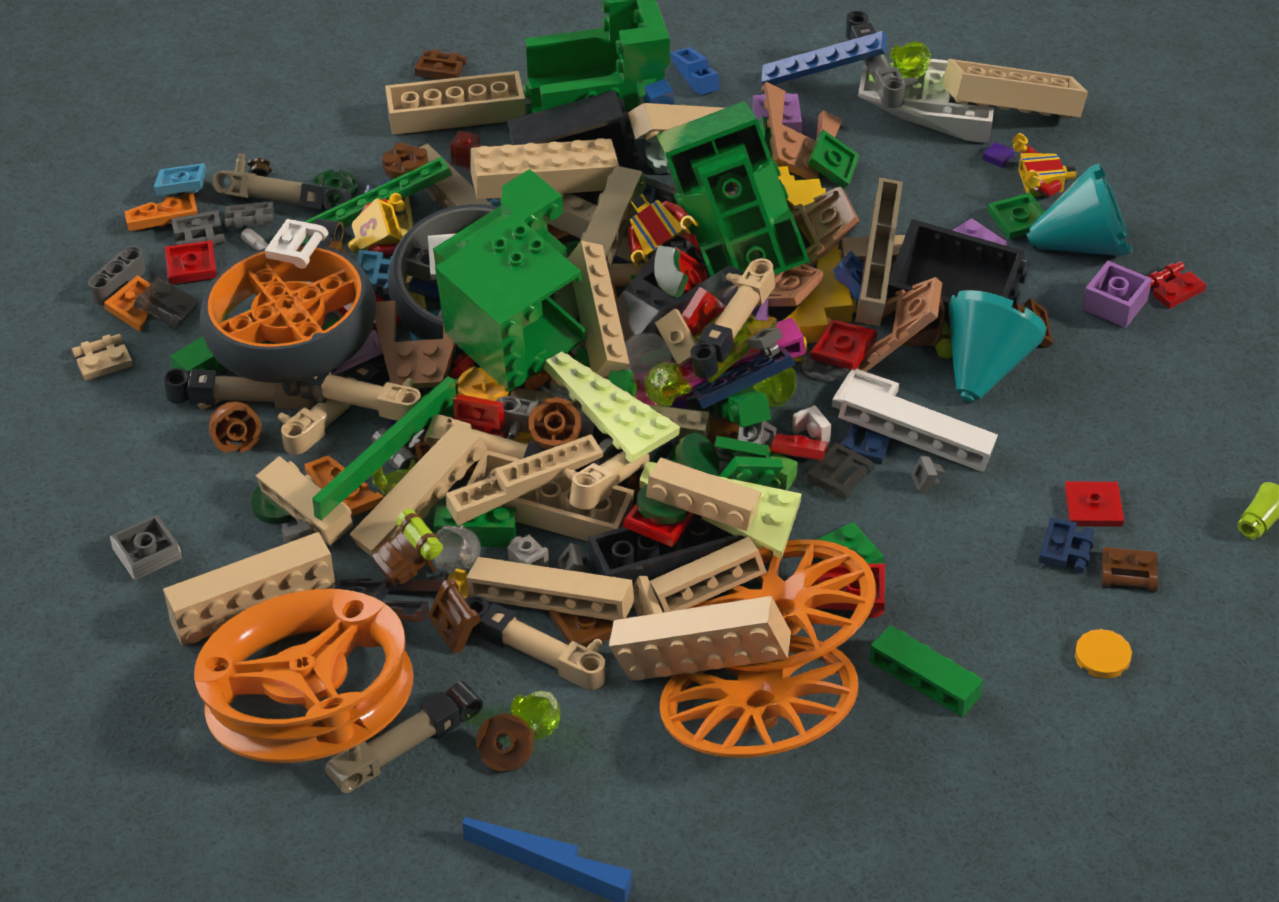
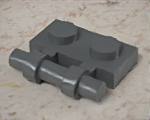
[225,202,274,229]
[171,210,225,247]

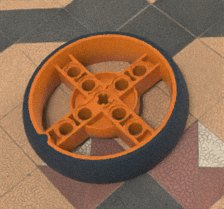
[200,243,376,383]

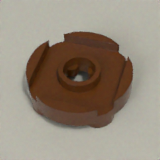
[382,143,428,179]
[476,713,535,772]

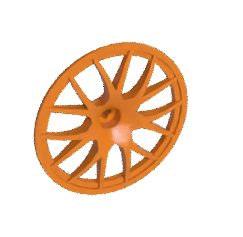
[688,539,876,671]
[660,635,859,758]

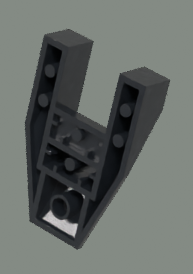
[615,236,744,357]

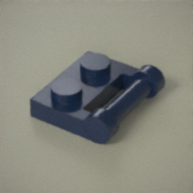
[838,423,893,465]

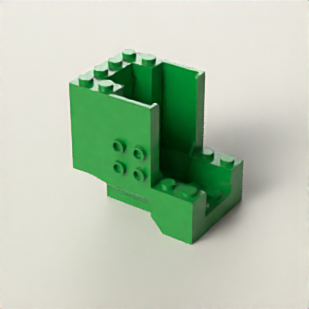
[523,0,670,137]
[656,101,810,277]
[433,169,587,392]

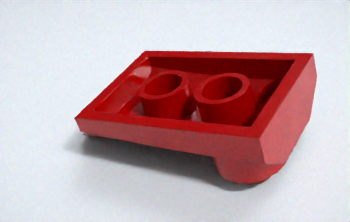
[810,563,885,618]

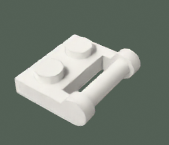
[265,219,328,269]

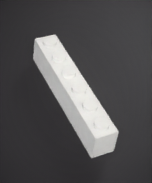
[838,381,998,472]

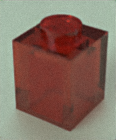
[450,131,481,169]

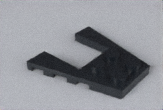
[330,572,448,622]

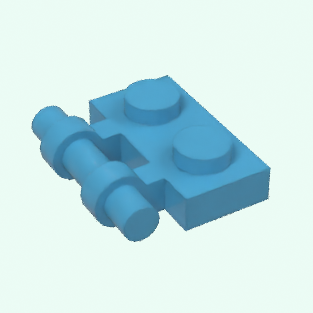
[356,250,392,295]

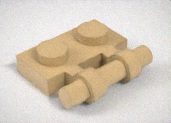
[72,334,133,381]

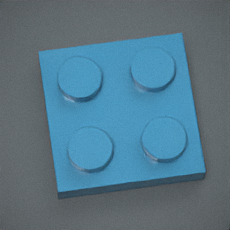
[154,163,207,197]

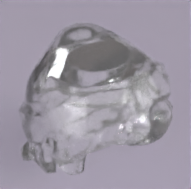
[434,525,481,573]

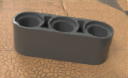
[88,246,146,305]

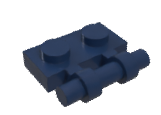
[1039,517,1095,574]

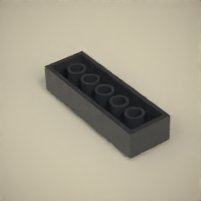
[588,514,758,586]

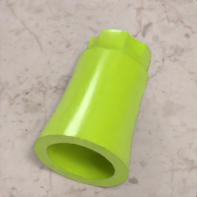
[1237,482,1279,540]

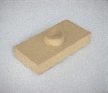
[655,309,697,366]
[633,576,662,616]

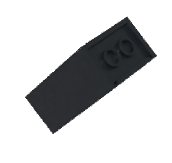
[507,90,640,170]
[888,219,1029,318]

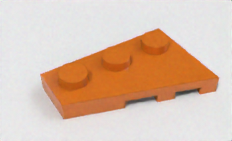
[125,192,198,231]
[304,455,384,517]

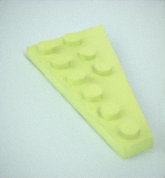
[544,352,680,463]
[640,461,801,559]

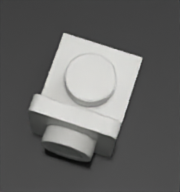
[792,406,831,442]

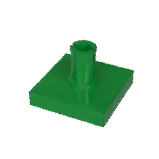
[715,436,772,458]

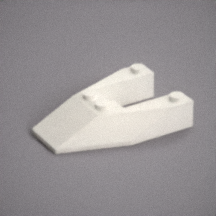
[858,59,994,143]

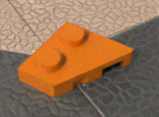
[104,275,156,331]

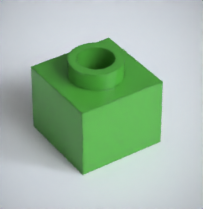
[769,453,797,491]

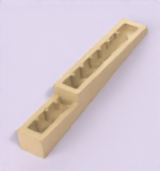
[446,435,603,526]

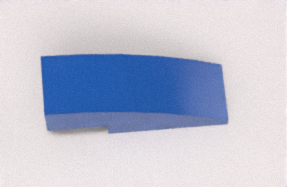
[670,47,720,95]
[643,78,674,105]

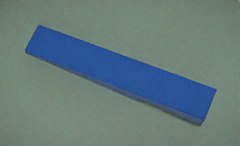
[462,817,632,902]

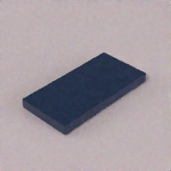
[691,346,796,409]

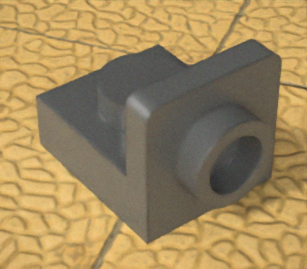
[738,421,777,449]

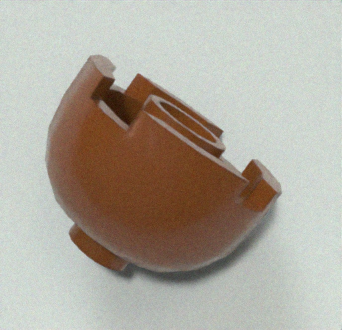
[529,397,581,450]
[209,402,262,453]

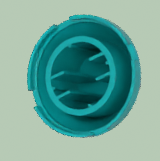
[1027,163,1132,256]
[948,290,1046,403]

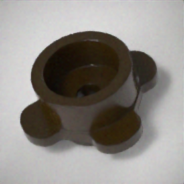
[247,158,272,177]

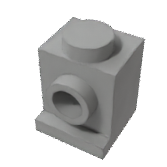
[508,535,549,567]

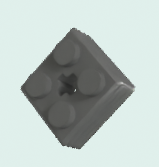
[110,515,182,580]

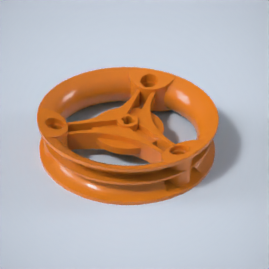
[194,589,414,763]

